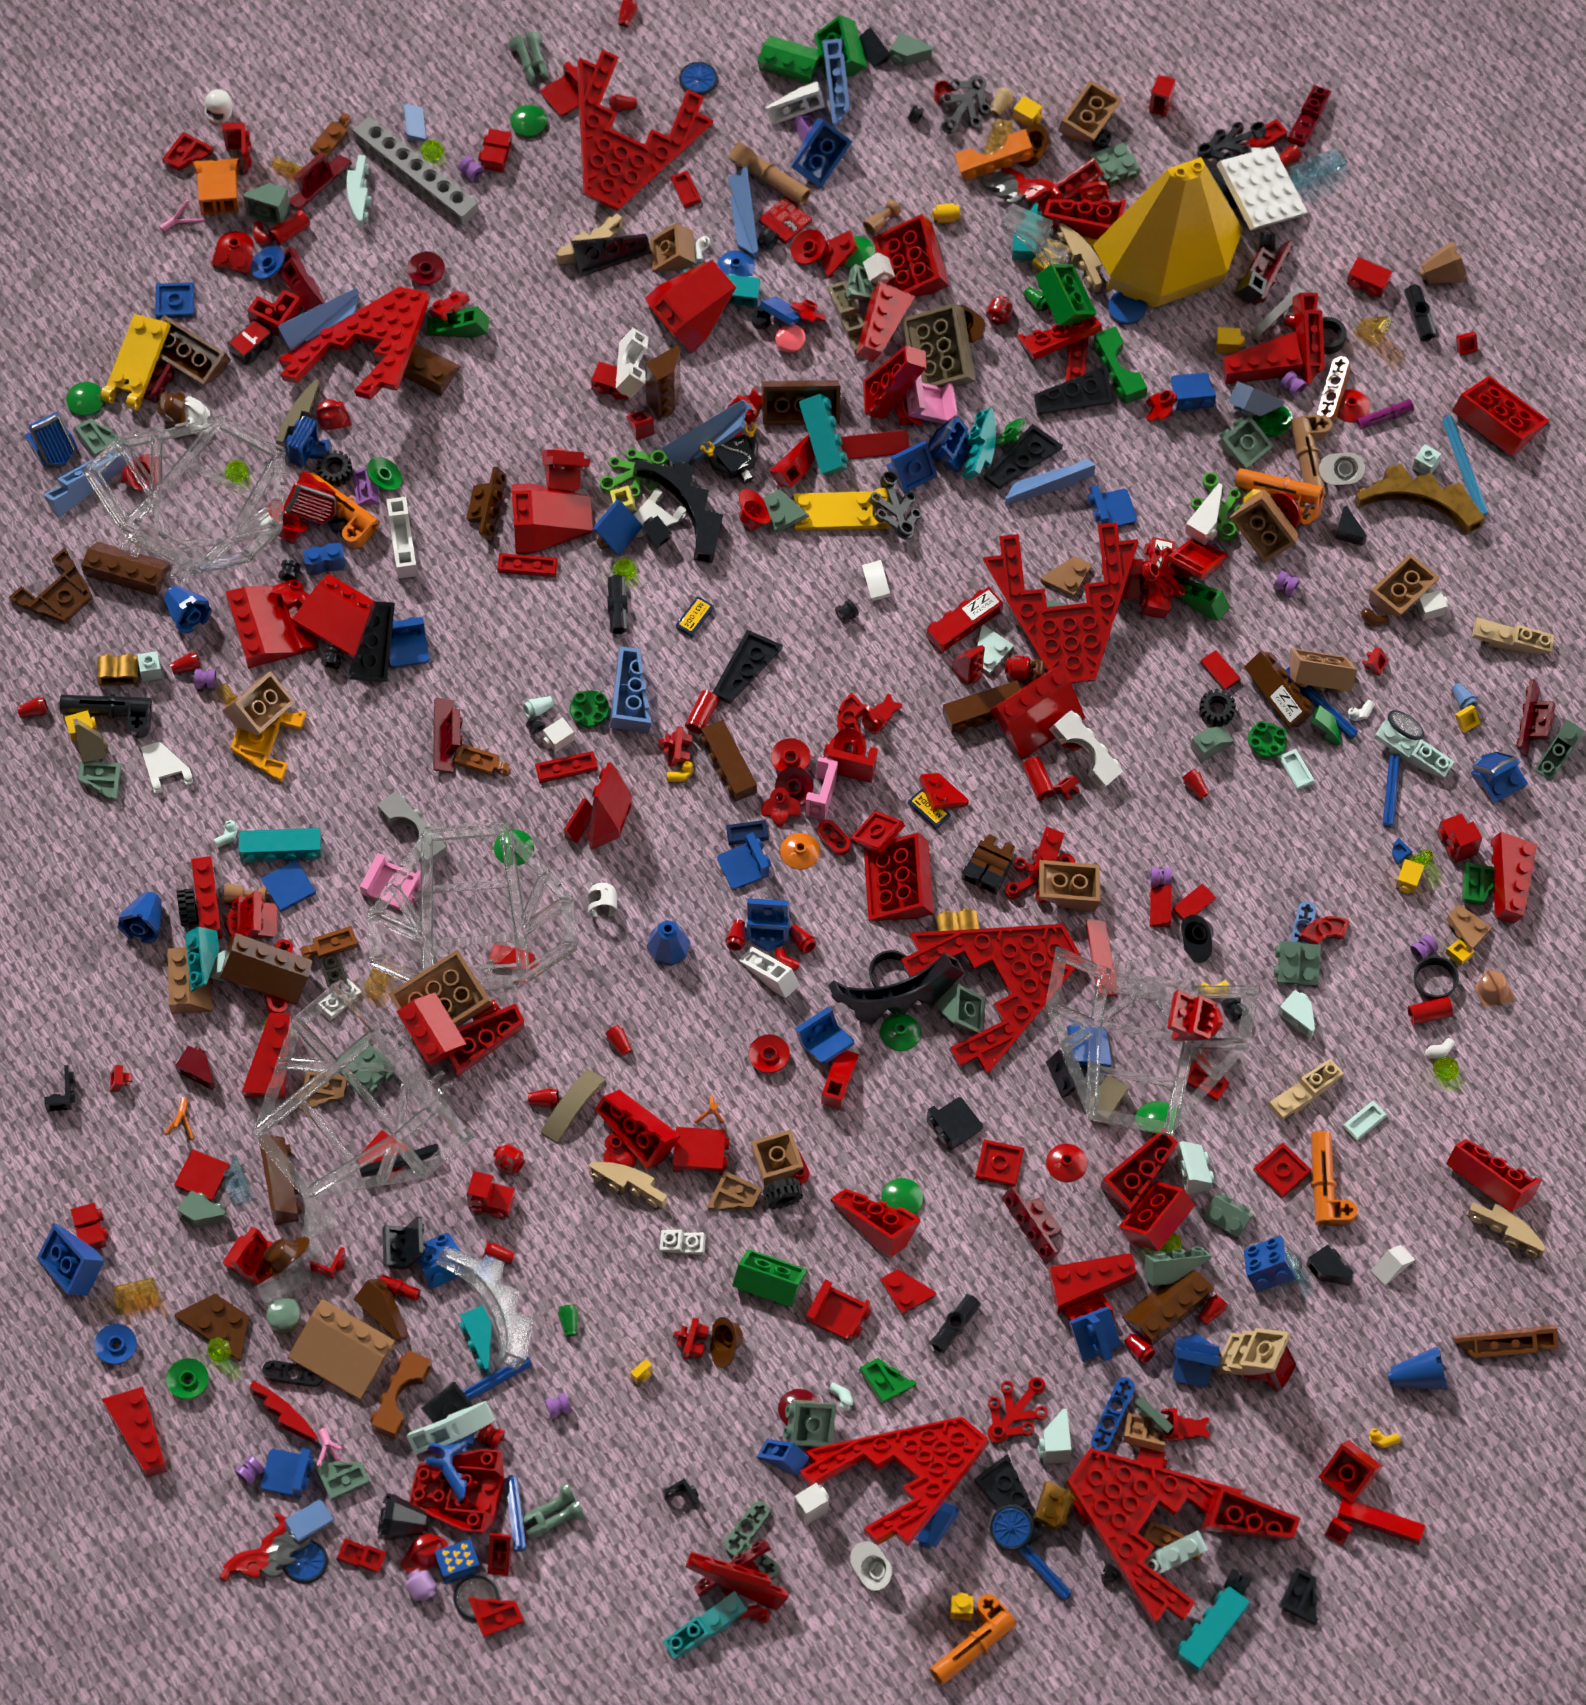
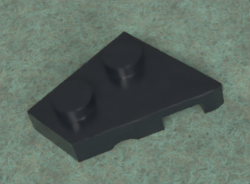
[1278,1567,1318,1625]

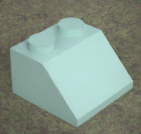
[1176,1141,1214,1194]
[1038,1409,1071,1464]

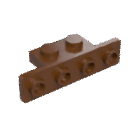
[466,466,507,542]

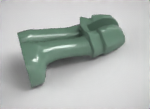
[508,31,549,85]
[523,1483,585,1539]

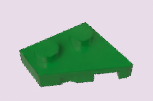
[859,1358,917,1404]

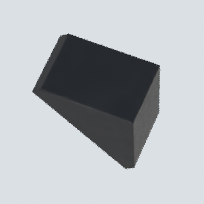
[1335,506,1367,546]

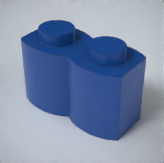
[303,543,346,575]

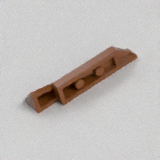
[1454,1325,1559,1358]

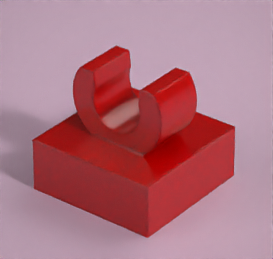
[1456,331,1478,356]
[1362,647,1389,676]
[1054,776,1080,800]
[110,1065,132,1092]
[1324,1516,1353,1546]

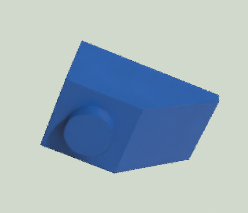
[757,1439,809,1475]

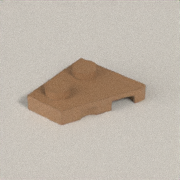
[1040,556,1092,597]
[1446,904,1492,953]
[299,1070,348,1110]
[707,1171,763,1209]
[1123,1413,1165,1452]

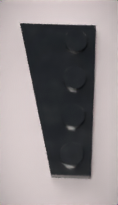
[570,234,651,277]
[984,423,1063,490]
[347,601,395,682]
[712,630,783,704]
[974,1454,1045,1545]

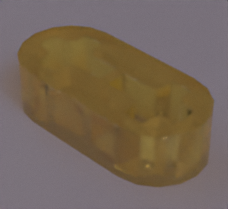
[364,961,392,999]

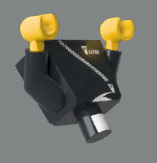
[700,422,759,484]

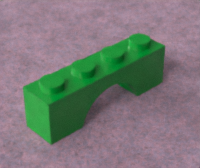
[1092,326,1148,404]

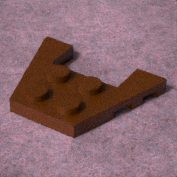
[9,548,93,624]

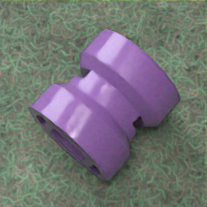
[458,156,484,182]
[1280,371,1307,398]
[1273,571,1300,597]
[194,669,217,689]
[1150,867,1172,887]
[1410,934,1439,961]
[545,1392,572,1420]
[235,1455,265,1486]

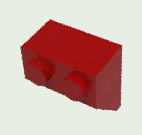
[1319,1440,1383,1503]

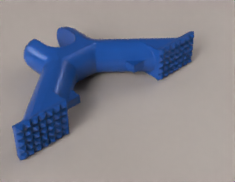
[426,1432,475,1503]

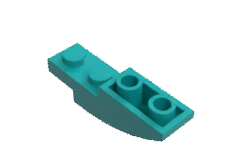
[962,407,996,480]
[662,1591,748,1659]

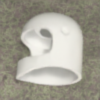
[205,89,232,124]
[588,883,617,917]

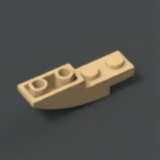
[556,213,623,265]
[1056,223,1102,294]
[1472,617,1554,654]
[1268,1059,1344,1121]
[588,1162,667,1209]
[1467,1202,1545,1258]

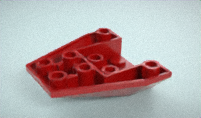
[645,260,737,353]
[511,483,593,554]
[587,762,633,849]
[409,1449,505,1533]

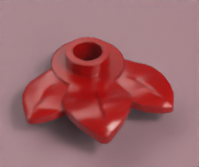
[790,299,826,322]
[1146,390,1177,421]
[272,579,309,606]
[761,787,801,828]
[603,1133,636,1168]

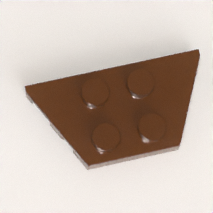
[174,1293,250,1362]

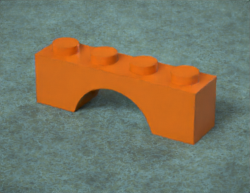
[954,129,1035,180]

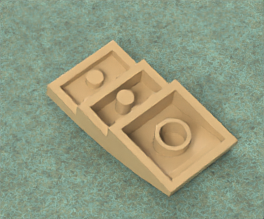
[1215,1328,1291,1375]

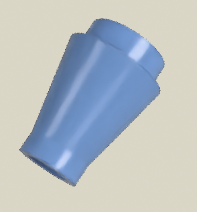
[1451,683,1478,710]

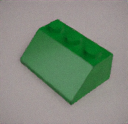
[814,15,867,80]
[758,36,824,84]
[1035,264,1097,326]
[732,1249,807,1307]

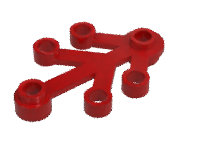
[1142,547,1194,598]
[1005,848,1075,903]
[987,1377,1048,1444]

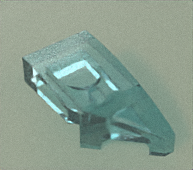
[223,1155,250,1201]

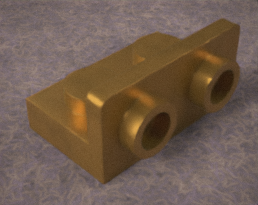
[1033,1480,1075,1531]

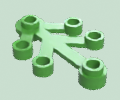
[600,448,668,499]
[1191,472,1241,541]

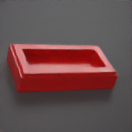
[670,170,702,208]
[1200,650,1241,690]
[1172,883,1216,920]

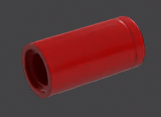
[269,210,311,246]
[685,690,719,735]
[1022,756,1056,801]
[1407,997,1453,1025]

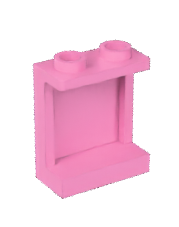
[905,375,958,424]
[805,757,838,820]
[360,853,424,912]

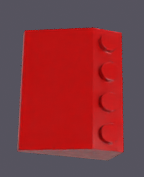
[873,214,950,297]
[1452,376,1550,456]
[292,574,374,659]
[225,586,306,669]
[990,665,1085,760]
[864,832,934,921]

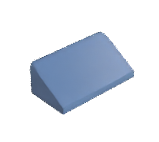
[404,104,426,142]
[285,1500,334,1542]

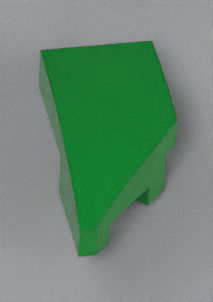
[1311,706,1341,746]

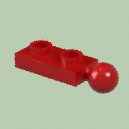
[1238,118,1288,155]

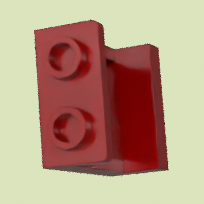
[823,738,878,783]
[673,1126,730,1176]
[806,1279,872,1343]

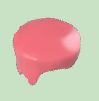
[775,324,805,353]

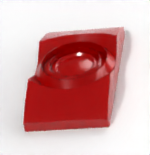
[1167,538,1228,580]

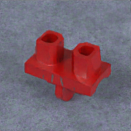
[658,726,692,766]
[673,1317,710,1360]

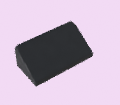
[859,27,890,68]

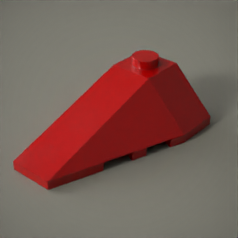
[831,1189,921,1257]

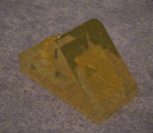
[1353,316,1393,345]

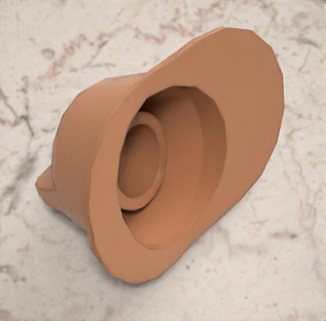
[1475,970,1514,1007]

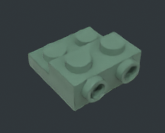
[1090,143,1140,186]
[1217,416,1274,469]
[1274,941,1321,986]
[337,1042,396,1098]
[783,1400,836,1447]

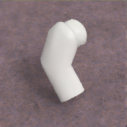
[1425,1038,1455,1059]

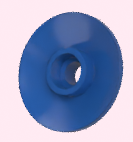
[251,246,285,279]
[717,250,755,277]
[94,1324,137,1364]

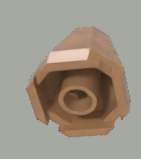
[1419,241,1468,284]

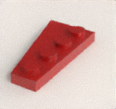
[1017,316,1103,360]

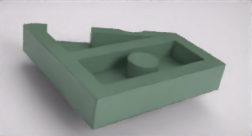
[846,265,876,302]
[763,489,810,532]
[78,761,121,801]
[1134,1397,1173,1433]
[314,1461,370,1501]

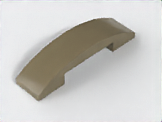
[541,1069,605,1143]

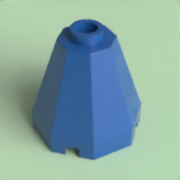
[164,586,212,633]
[118,892,162,943]
[646,920,690,966]
[914,1502,960,1549]

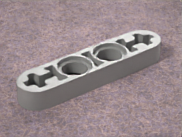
[1251,287,1307,342]

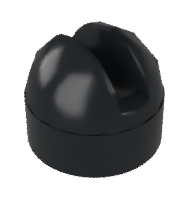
[331,519,347,534]
[1101,1563,1118,1582]

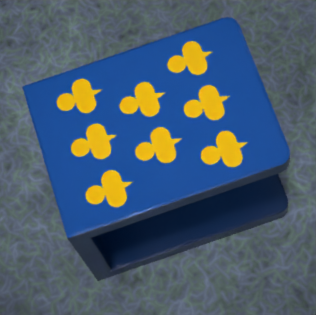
[435,1539,481,1584]

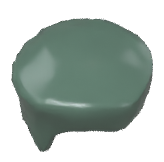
[266,1299,301,1334]

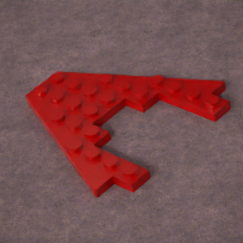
[577,49,714,211]
[278,286,431,400]
[983,522,1138,684]
[900,924,1083,1075]
[800,1416,989,1546]
[1066,1448,1243,1624]

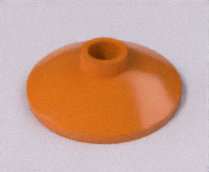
[780,833,820,869]

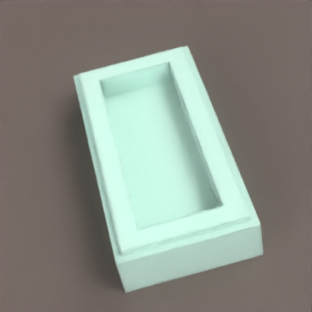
[1278,749,1315,791]
[1343,1101,1387,1142]

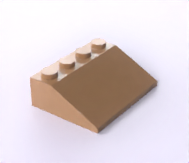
[388,949,493,1028]
[288,1299,395,1400]

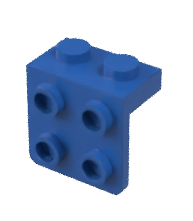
[1171,373,1216,411]
[1087,485,1137,527]
[389,617,429,668]
[717,832,771,890]
[795,1007,855,1064]
[417,1233,468,1290]
[1244,1236,1295,1293]
[261,1448,314,1498]

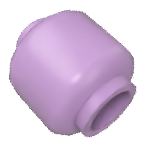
[405,1569,437,1603]

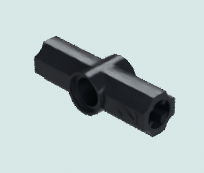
[1404,284,1436,342]
[607,574,628,634]
[929,1294,981,1354]

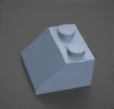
[1228,381,1285,417]

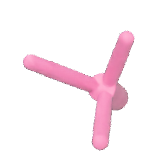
[160,200,204,232]
[317,1428,342,1467]

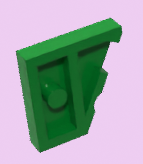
[1462,862,1495,905]

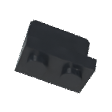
[1046,1048,1104,1098]
[926,1097,983,1150]
[382,1217,425,1269]

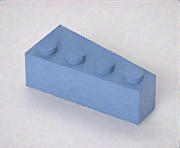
[609,646,651,733]

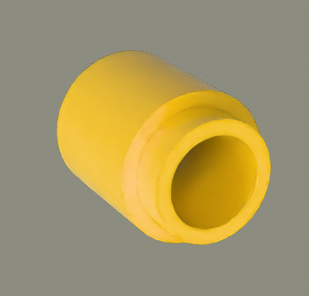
[932,203,960,224]

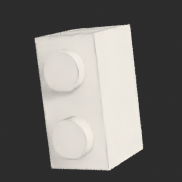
[794,1483,829,1526]

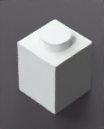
[863,252,895,285]
[1416,590,1449,621]
[542,717,575,752]

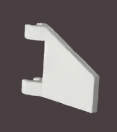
[634,488,687,538]
[141,742,193,794]

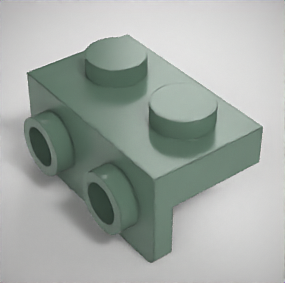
[1203,1193,1254,1238]

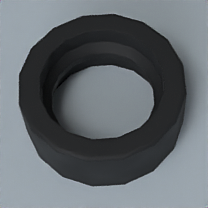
[1323,317,1347,354]

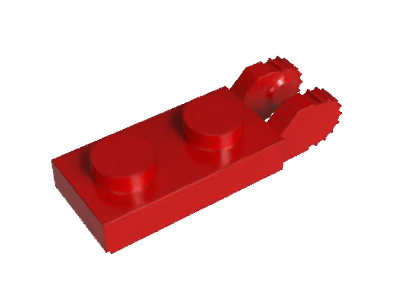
[1030,826,1065,879]

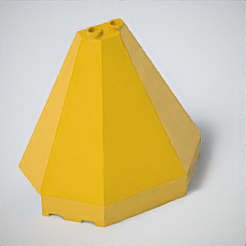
[1093,157,1243,308]

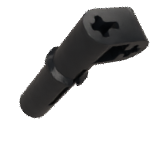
[59,694,152,738]

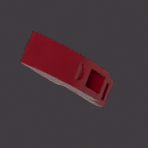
[1287,85,1331,148]
[279,246,325,311]

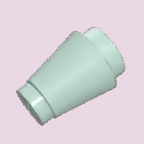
[523,696,554,718]

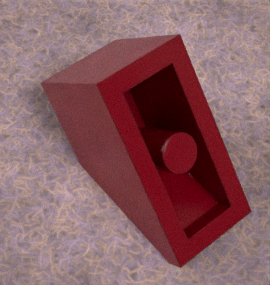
[175,1045,215,1091]

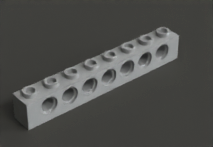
[353,116,478,226]

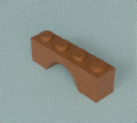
[370,1350,432,1440]

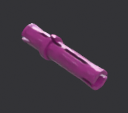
[1356,399,1414,430]

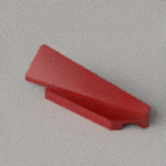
[1292,292,1325,385]
[685,1551,789,1610]

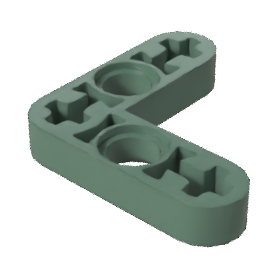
[725,1501,779,1580]

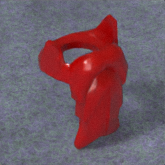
[1079,179,1110,202]
[727,387,761,426]
[854,694,902,735]
[1161,1408,1210,1441]

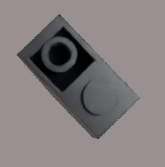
[1306,1244,1354,1285]

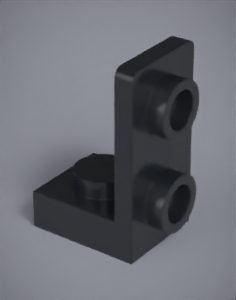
[44,1065,75,1112]

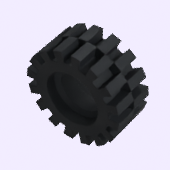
[317,450,353,487]
[1199,689,1236,727]
[177,888,198,927]
[763,1178,803,1210]

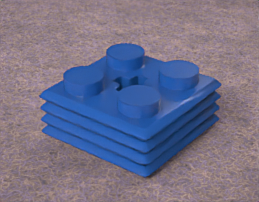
[285,415,318,468]

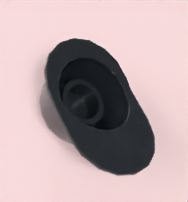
[1181,915,1214,963]

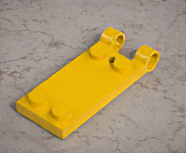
[100,314,171,411]
[794,488,891,531]

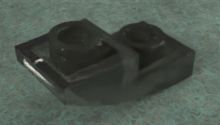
[319,953,348,990]

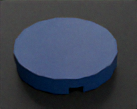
[1108,291,1146,325]

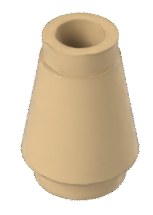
[990,87,1014,116]

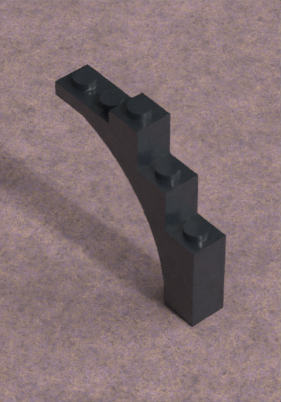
[633,460,723,563]
[828,952,965,1025]

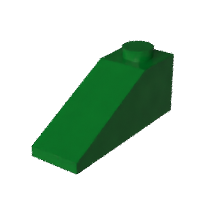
[427,306,490,338]
[1173,577,1230,621]

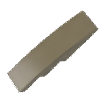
[827,281,864,355]
[276,379,321,451]

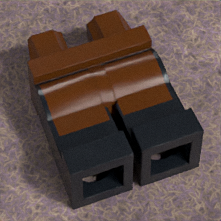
[961,834,1015,895]

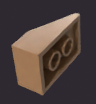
[1039,860,1100,912]

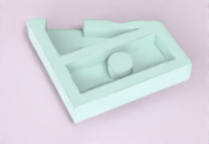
[978,624,1014,675]

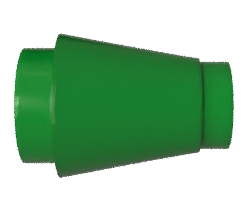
[1023,287,1049,312]
[557,1304,578,1337]

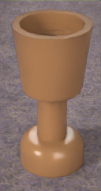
[862,199,901,236]
[224,883,267,903]

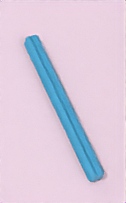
[1442,416,1488,516]

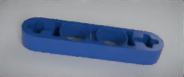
[1091,1377,1135,1452]

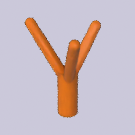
[694,1096,725,1123]
[165,1098,194,1140]

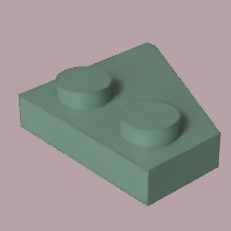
[74,419,127,458]

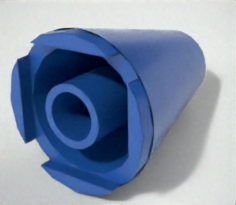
[1387,1346,1447,1389]

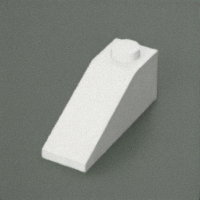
[765,82,825,125]
[1185,483,1222,545]
[739,947,800,998]

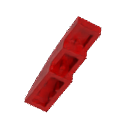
[249,1380,319,1445]

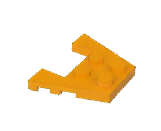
[230,711,306,782]

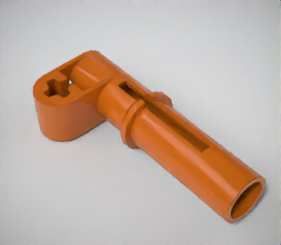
[1235,468,1324,524]
[310,472,380,549]
[1311,1131,1358,1226]
[929,1594,1017,1686]

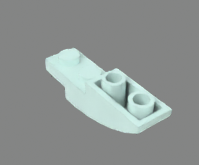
[347,155,371,229]
[1374,720,1454,778]
[407,1401,495,1455]
[1144,1530,1208,1574]

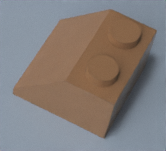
[650,223,695,272]
[751,1130,804,1187]

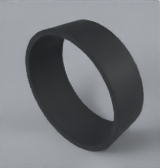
[869,950,906,988]
[1414,956,1459,1000]

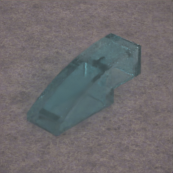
[1288,149,1348,190]

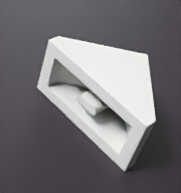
[1370,1245,1415,1286]

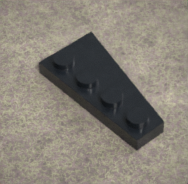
[1033,365,1113,415]

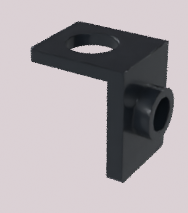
[663,1478,700,1510]

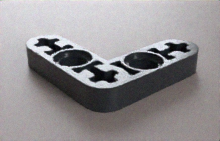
[262,1360,324,1387]

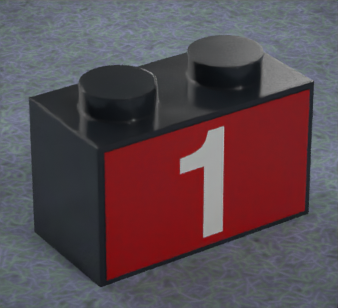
[228,319,273,366]

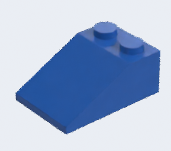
[790,118,853,188]
[37,1224,105,1296]

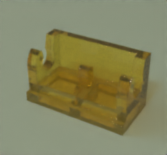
[983,119,1013,155]
[112,1277,160,1315]

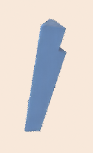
[823,39,850,128]
[728,167,758,259]
[278,288,359,351]
[662,400,751,466]
[43,450,133,518]
[1004,458,1095,506]

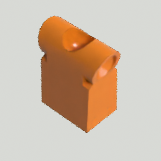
[193,158,240,215]

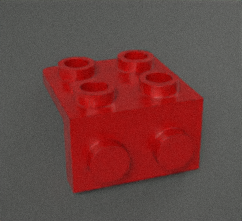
[541,61,579,117]
[222,122,252,174]

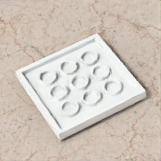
[1216,147,1307,231]

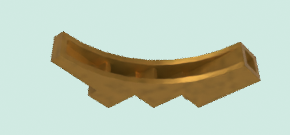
[1354,463,1485,535]

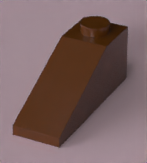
[353,1279,409,1340]

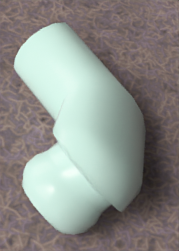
[214,820,238,848]
[828,1382,854,1411]

